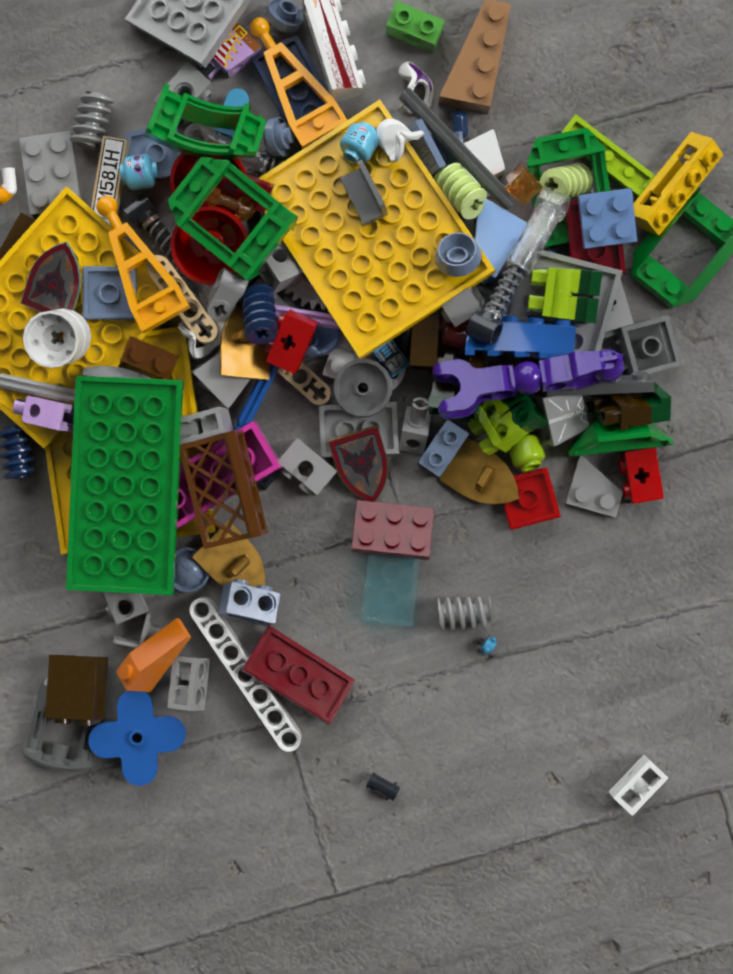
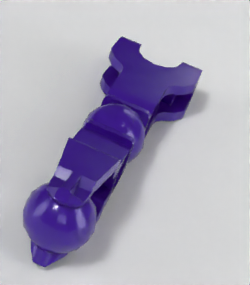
[432,349,624,419]

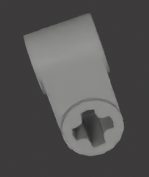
[207,267,248,321]

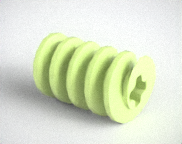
[433,163,487,219]
[539,163,594,203]

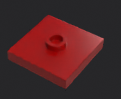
[504,467,561,531]

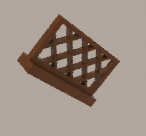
[180,429,269,549]

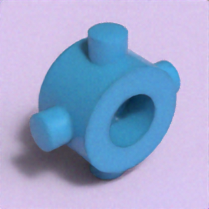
[480,637,497,655]

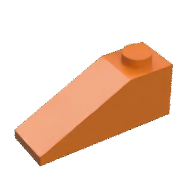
[116,618,191,692]

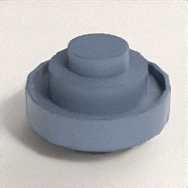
[266,0,304,33]
[263,117,295,157]

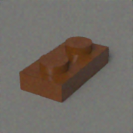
[120,335,179,380]

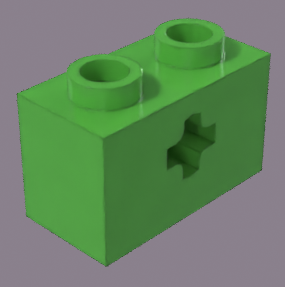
[386,1,445,54]

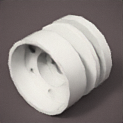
[23,308,91,368]

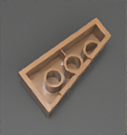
[438,0,511,114]

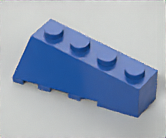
[465,315,576,358]

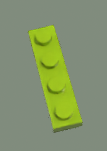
[561,114,656,198]

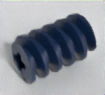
[241,284,278,344]
[0,425,36,480]

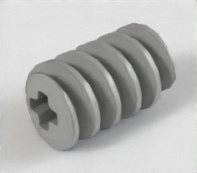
[70,91,114,150]
[437,596,491,630]

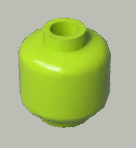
[508,434,545,472]

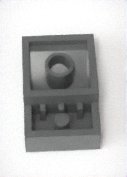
[600,315,682,375]

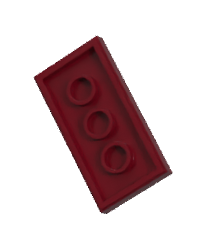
[241,625,355,725]

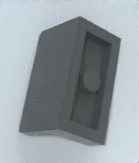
[340,160,388,227]

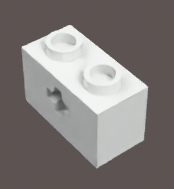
[609,755,668,816]

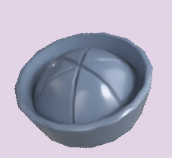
[434,232,482,277]
[174,547,209,593]

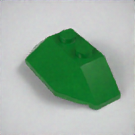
[566,417,674,457]

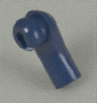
[450,110,468,139]

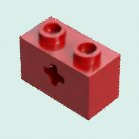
[265,309,319,374]
[618,447,664,504]

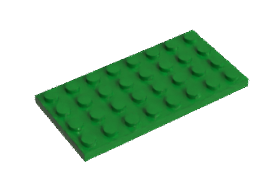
[66,376,184,595]

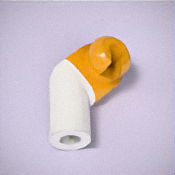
[0,168,17,204]

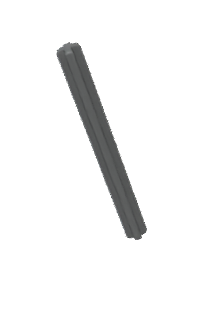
[399,88,516,210]

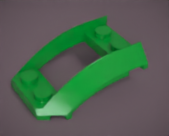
[143,83,267,159]
[527,128,610,249]
[168,157,298,281]
[631,187,733,309]

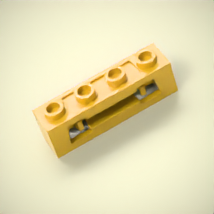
[633,132,724,236]

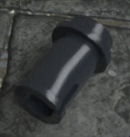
[366,772,400,801]

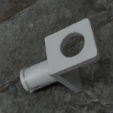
[399,397,431,455]
[113,612,164,648]

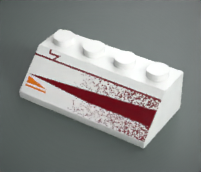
[302,0,366,102]

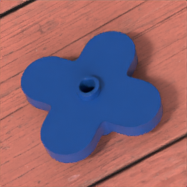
[89,691,186,786]

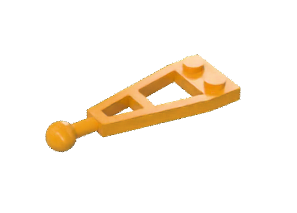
[249,17,347,149]
[96,196,191,334]

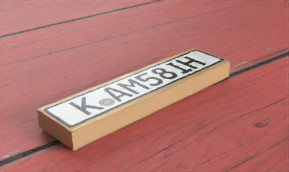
[91,136,130,227]

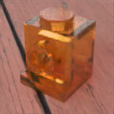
[505,162,543,206]

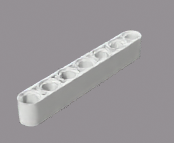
[190,597,301,752]

